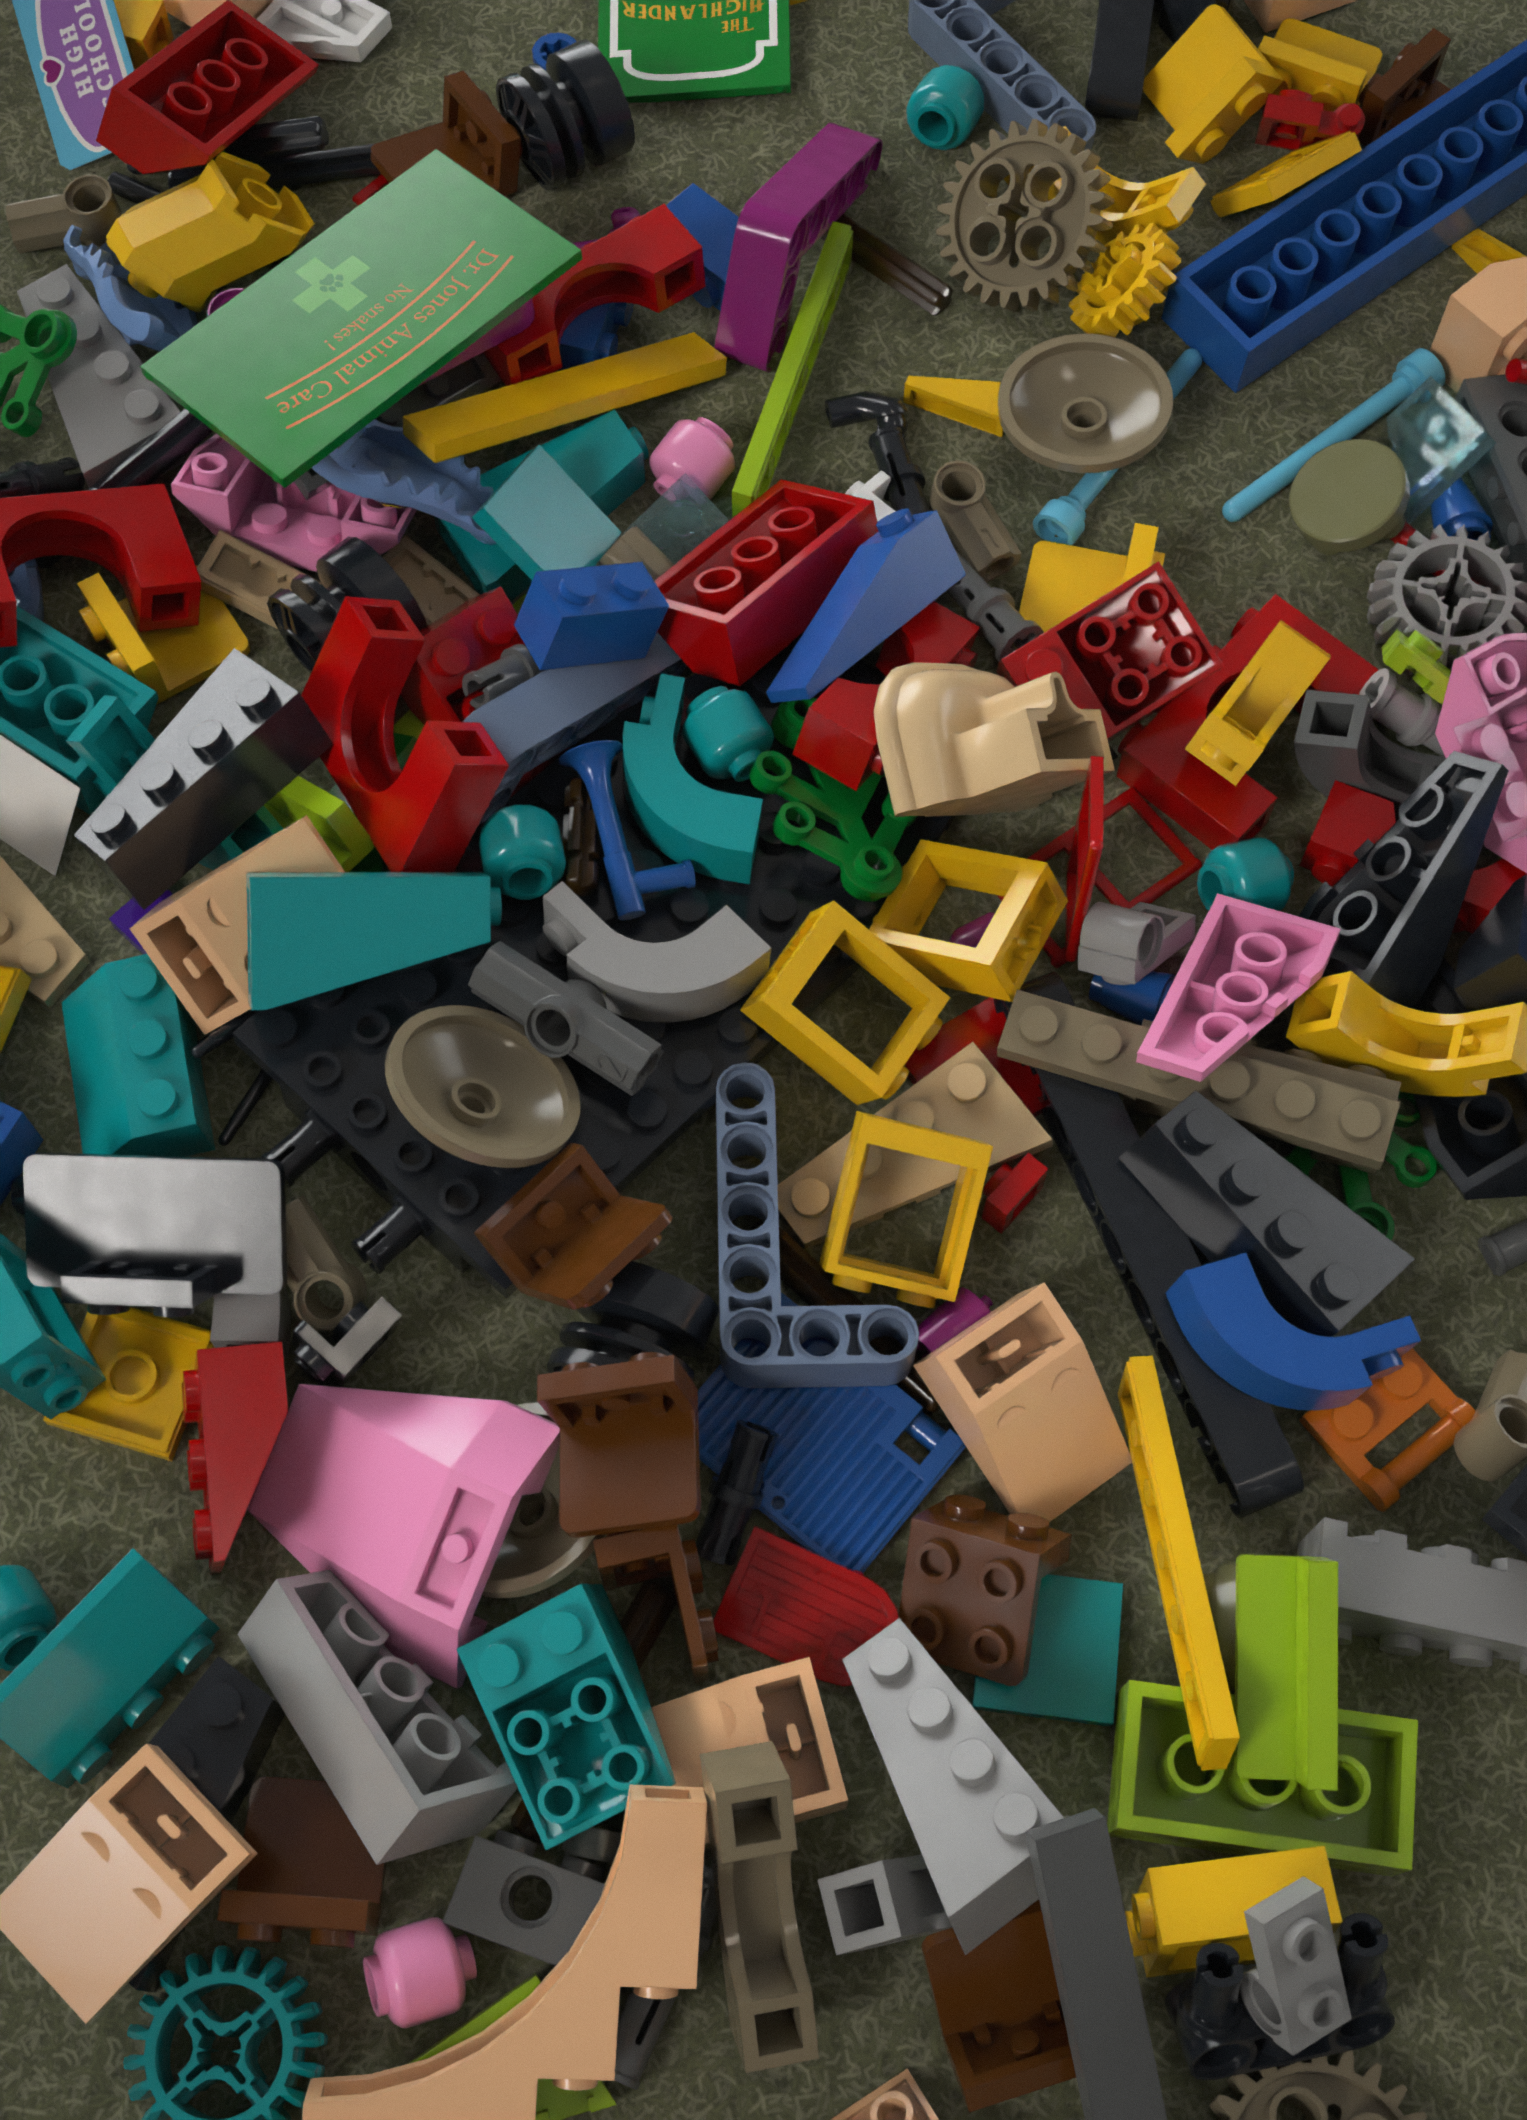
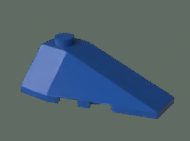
[766,508,966,703]

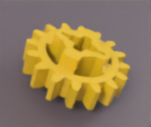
[1069,223,1181,337]

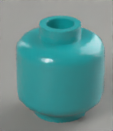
[906,65,984,151]
[682,686,774,782]
[479,805,566,900]
[1197,838,1294,911]
[0,1565,58,1671]

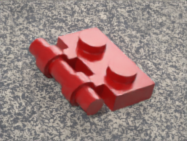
[1255,89,1365,151]

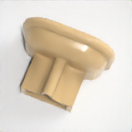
[874,662,1115,817]

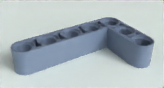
[908,0,1096,151]
[463,632,687,824]
[716,1062,919,1388]

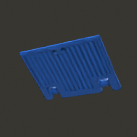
[698,1293,966,1573]

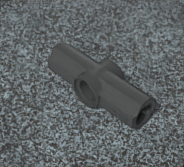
[468,941,664,1096]

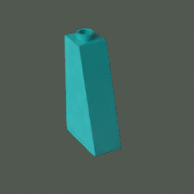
[434,409,649,602]
[246,872,502,1011]

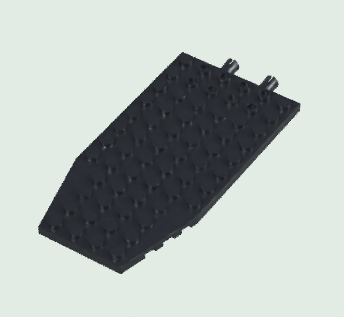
[232,631,955,1299]

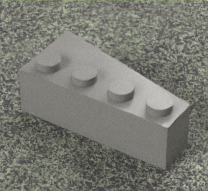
[17,264,195,488]
[1297,1517,1527,1675]
[237,1570,518,1865]
[842,1618,1064,1955]

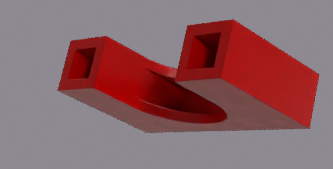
[0,484,202,648]
[1116,594,1379,850]
[301,596,509,872]

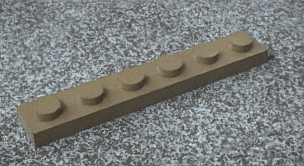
[997,989,1400,1170]

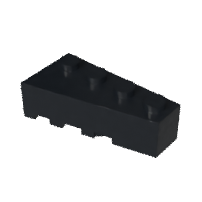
[74,648,333,910]
[1119,1090,1415,1337]
[129,1656,285,1993]

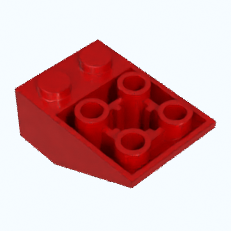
[996,561,1224,742]
[400,586,571,798]
[181,1342,288,1575]

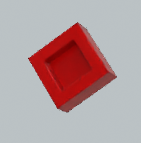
[982,1153,1048,1234]

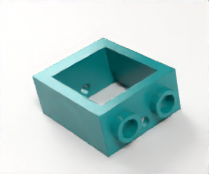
[0,1233,106,1420]

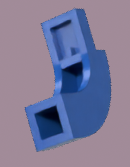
[1165,1253,1421,1410]

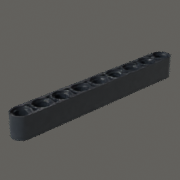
[993,971,1304,1518]

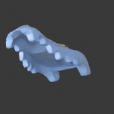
[63,225,198,352]
[312,419,496,545]

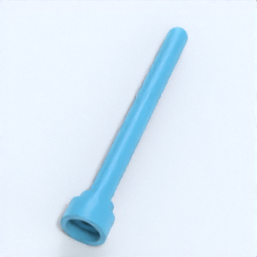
[1033,348,1203,545]
[1222,348,1446,522]

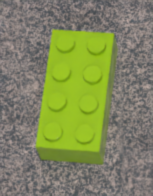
[1107,1680,1418,1877]

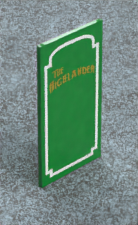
[598,0,791,103]

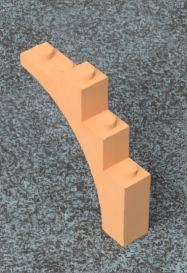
[302,1784,707,2120]

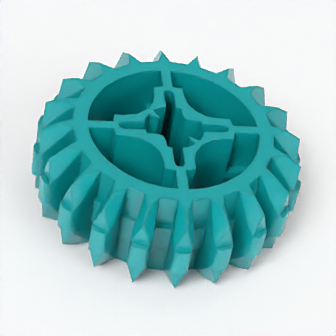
[123,1945,328,2120]

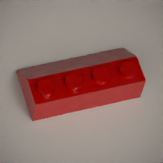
[96,0,319,174]
[654,479,878,686]

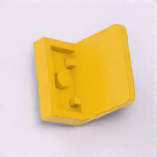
[1143,4,1284,164]
[1258,18,1382,112]
[1019,523,1165,640]
[77,565,250,705]

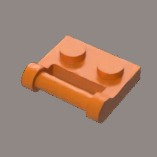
[1299,1348,1476,1512]

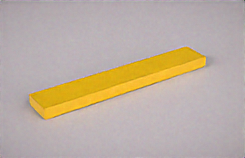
[403,332,727,463]
[1118,1355,1240,1771]

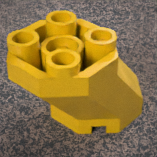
[106,152,315,312]

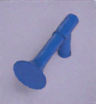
[559,740,696,920]

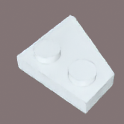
[256,0,392,62]

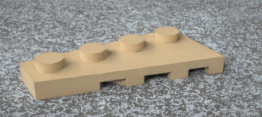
[0,856,90,1009]
[778,1042,1053,1248]

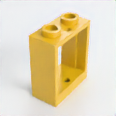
[869,839,1068,1003]
[740,900,951,1105]
[819,1111,993,1308]
[1125,1846,1343,1978]

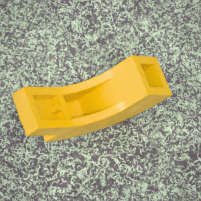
[1003,126,1206,245]
[1185,620,1331,786]
[1286,971,1527,1097]

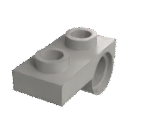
[1078,902,1196,985]
[1240,1876,1352,2056]

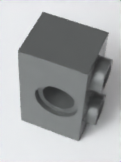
[443,1829,605,1966]

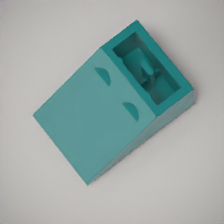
[456,1583,676,1850]

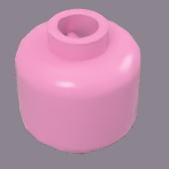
[649,417,735,506]
[363,1917,477,2028]

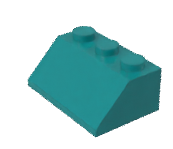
[0,606,159,816]
[61,954,215,1157]
[0,1548,220,1788]

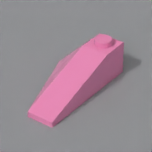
[1136,893,1341,1082]

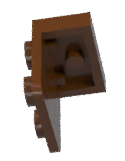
[1358,28,1451,146]
[371,71,523,196]
[474,1143,673,1310]
[537,1352,701,1538]
[899,1495,1072,1686]
[593,1524,719,1684]
[217,1776,386,1948]
[921,1900,1076,2113]

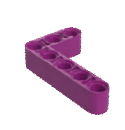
[715,122,883,373]

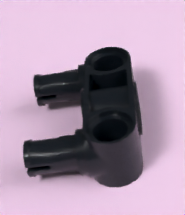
[1164,1913,1395,2080]

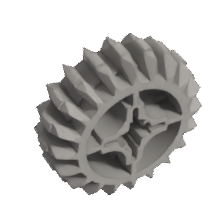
[1367,524,1527,676]

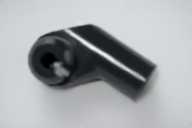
[825,391,908,433]

